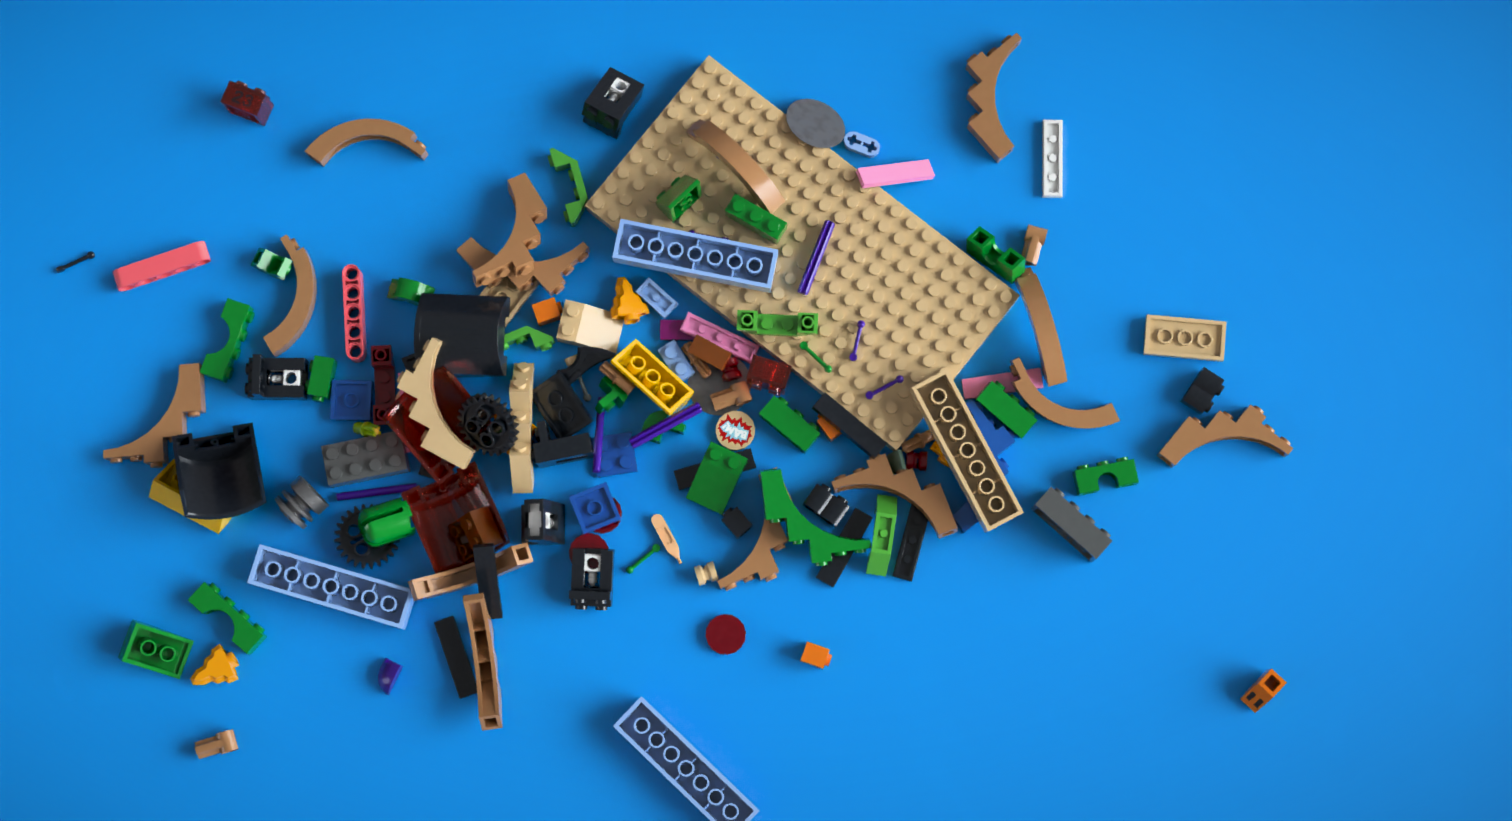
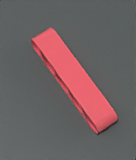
[113,241,211,291]
[342,264,367,363]

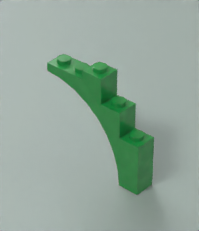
[759,468,871,566]

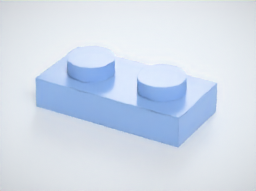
[635,277,678,319]
[657,340,696,381]

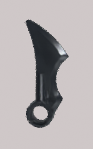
[556,347,616,385]

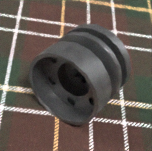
[274,475,329,529]

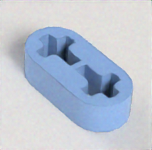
[844,131,880,158]

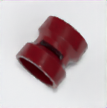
[722,357,742,382]
[906,451,927,471]

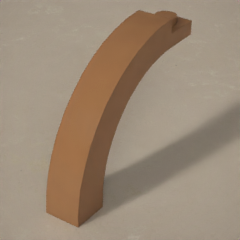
[305,119,429,167]
[686,119,785,214]
[263,234,317,357]
[1015,267,1067,387]
[1009,357,1120,428]
[408,542,534,601]

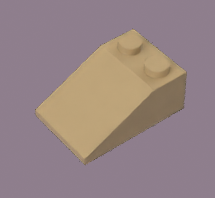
[556,299,624,353]

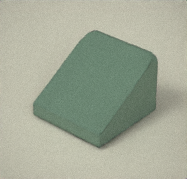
[886,449,906,474]

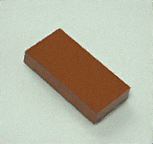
[687,334,732,371]

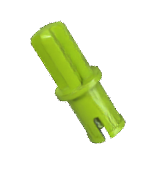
[353,422,381,437]

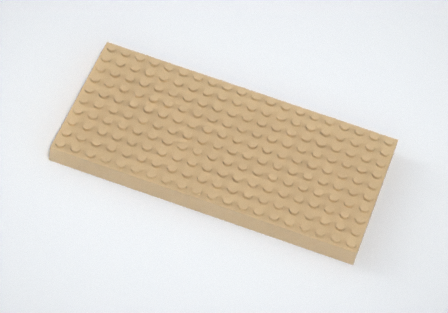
[585,55,1020,452]

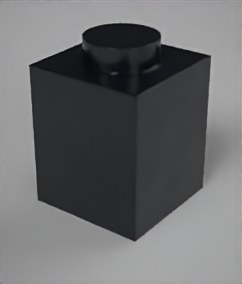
[722,507,753,540]

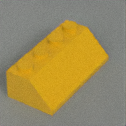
[610,339,694,416]
[149,459,232,534]

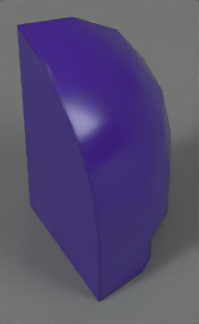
[378,658,403,695]

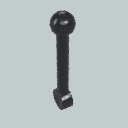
[56,251,95,273]

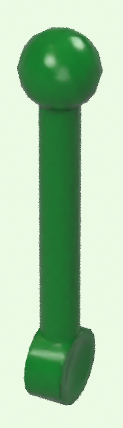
[800,341,832,373]
[626,544,660,574]

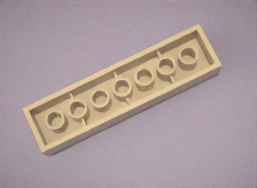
[909,369,1024,533]

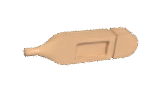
[651,514,682,564]

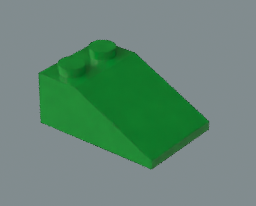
[656,175,702,223]
[686,441,748,515]
[118,619,194,679]

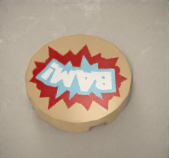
[716,411,755,451]

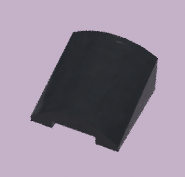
[414,293,510,378]
[172,422,266,520]

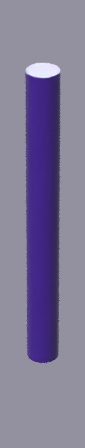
[592,397,605,473]
[336,483,417,501]

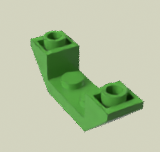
[548,148,589,227]
[737,310,818,337]
[504,326,556,352]
[866,494,897,577]

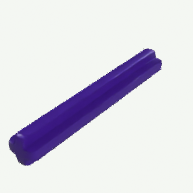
[798,220,835,295]
[629,402,702,448]

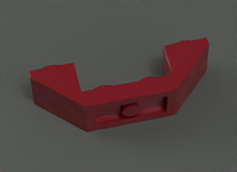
[371,345,397,425]

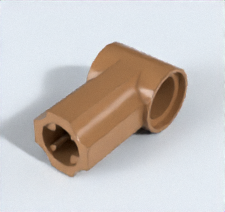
[1021,224,1048,266]
[710,381,752,412]
[195,729,238,759]

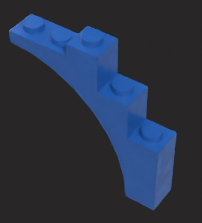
[953,399,1015,533]

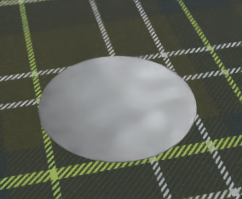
[786,99,845,148]
[688,355,751,415]

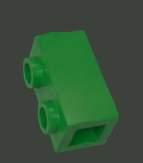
[305,355,338,402]

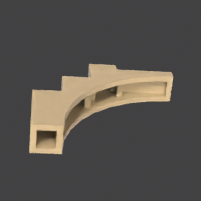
[397,338,476,469]
[509,362,535,493]

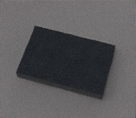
[533,371,594,439]

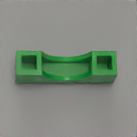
[200,298,255,383]
[188,582,267,655]

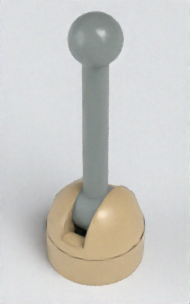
[564,354,591,402]

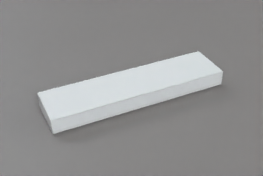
[1042,120,1063,198]

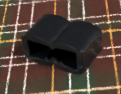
[1180,367,1225,415]
[803,483,850,528]

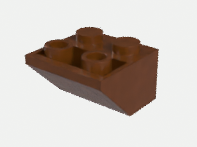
[448,506,504,562]

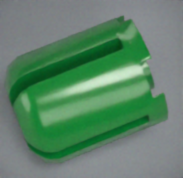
[358,497,415,547]

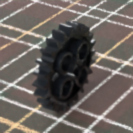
[457,393,519,456]
[334,504,400,570]

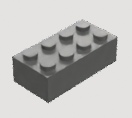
[321,430,411,488]
[1031,487,1112,562]

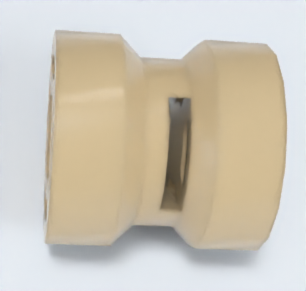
[694,561,719,586]

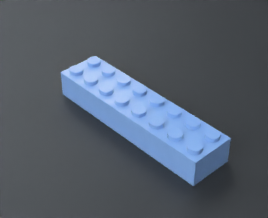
[612,219,778,293]
[247,544,414,630]
[613,696,760,821]

